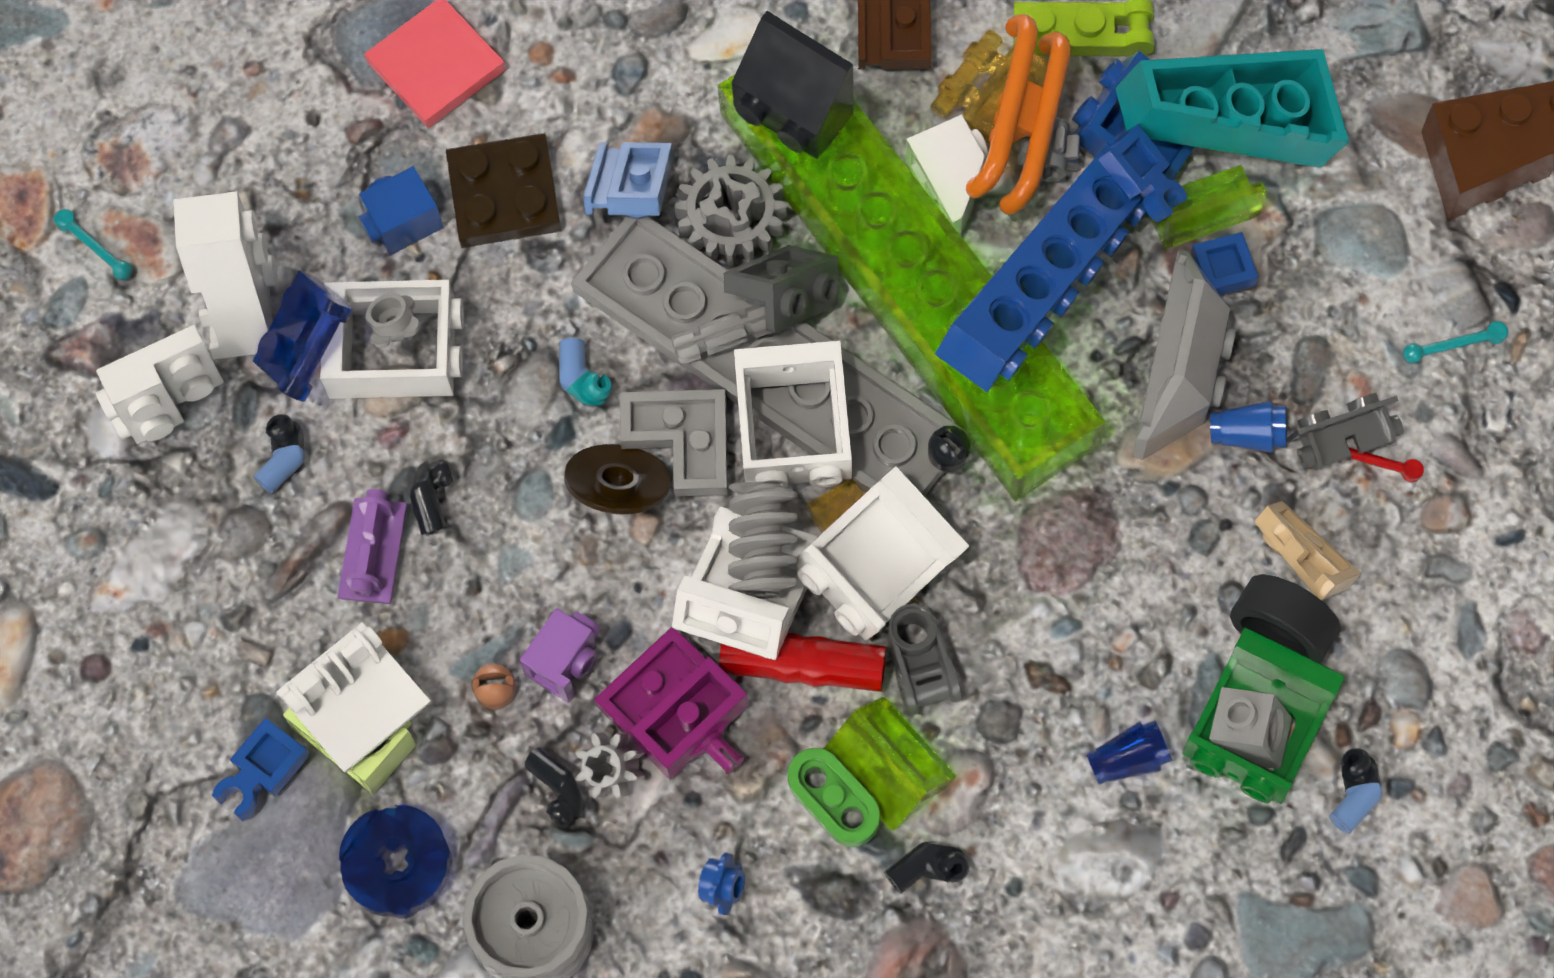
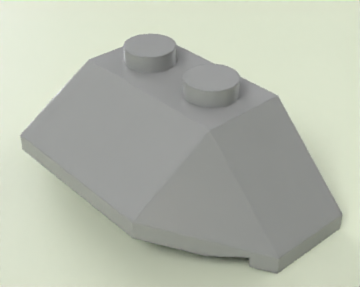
[1132,249,1236,460]

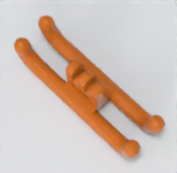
[966,14,1071,215]

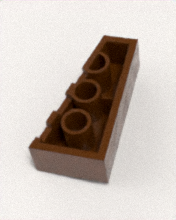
[1421,81,1554,221]

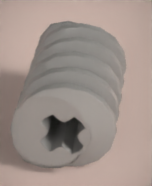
[728,482,798,599]

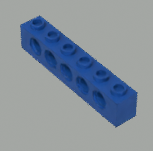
[935,144,1147,392]

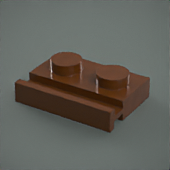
[858,0,931,69]

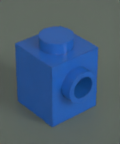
[358,166,444,256]

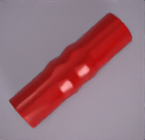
[719,633,887,692]

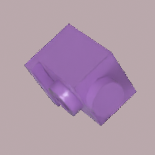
[519,608,601,704]

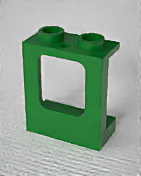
[1182,627,1345,804]

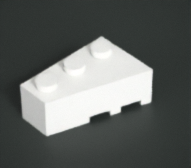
[173,191,278,360]

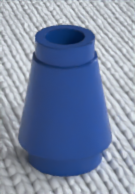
[1210,400,1287,453]

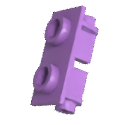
[337,489,407,604]

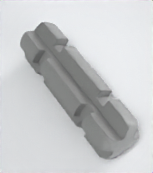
[672,305,771,364]

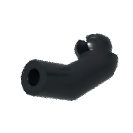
[410,459,453,535]
[525,747,585,828]
[884,842,970,894]

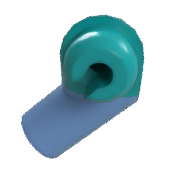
[559,338,612,406]

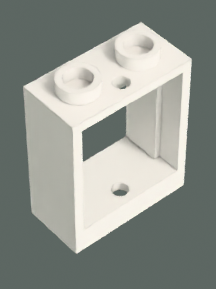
[320,280,464,399]
[734,341,852,488]

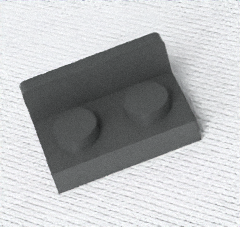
[723,245,840,333]

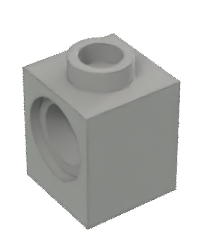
[1209,687,1292,769]

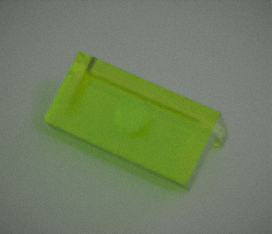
[1149,165,1267,250]
[823,697,956,831]

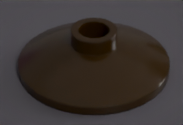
[564,444,670,514]

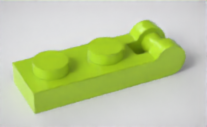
[1013,0,1155,57]

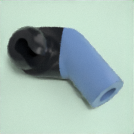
[253,414,305,494]
[1329,748,1382,834]

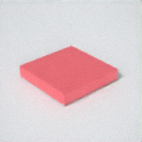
[364,0,506,129]

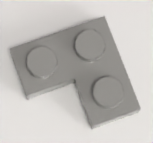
[620,389,728,497]

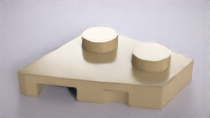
[1254,501,1362,601]

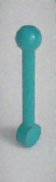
[54,209,133,281]
[1403,321,1508,363]

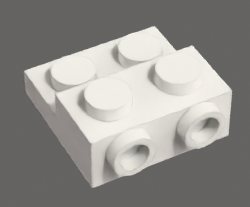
[95,325,224,444]

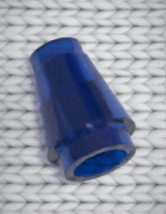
[1086,720,1172,785]

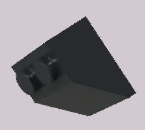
[732,11,854,160]

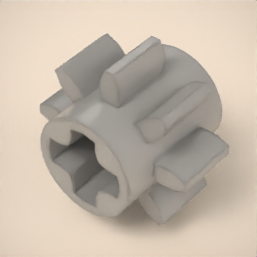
[1017,119,1080,182]
[575,732,645,798]

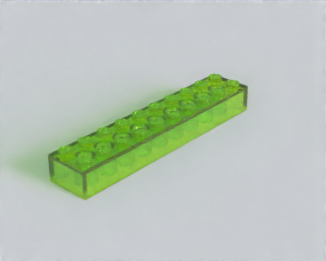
[717,74,1106,502]

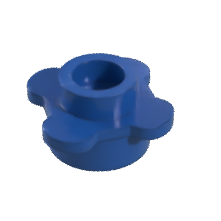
[698,852,745,915]

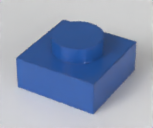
[1191,232,1258,295]

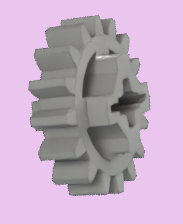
[675,155,787,266]

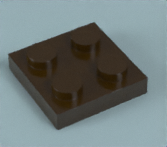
[445,133,562,248]

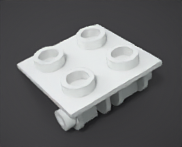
[276,622,431,773]

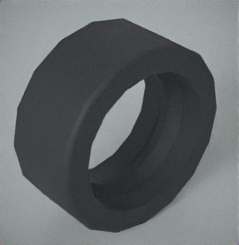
[1229,574,1342,664]

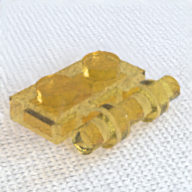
[930,30,1048,144]

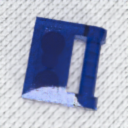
[253,270,353,402]

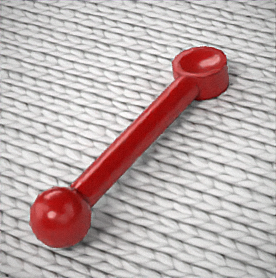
[1348,447,1424,482]

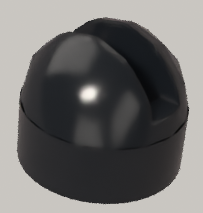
[928,426,971,472]

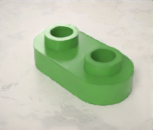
[787,748,880,847]

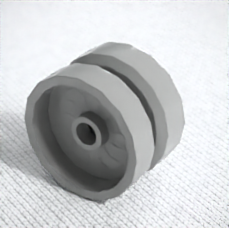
[462,854,594,978]

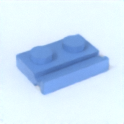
[583,142,673,218]

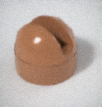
[472,663,517,710]

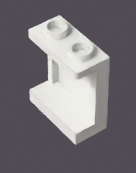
[795,466,969,641]
[672,507,817,660]

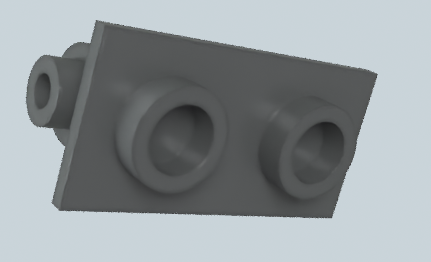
[1287,393,1404,470]

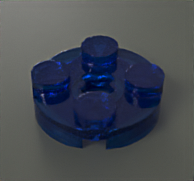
[339,805,452,919]

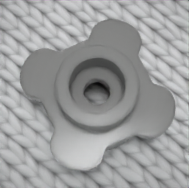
[365,293,421,348]

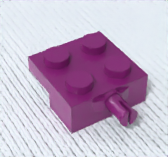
[594,627,749,780]

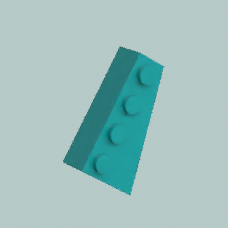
[1115,49,1349,168]

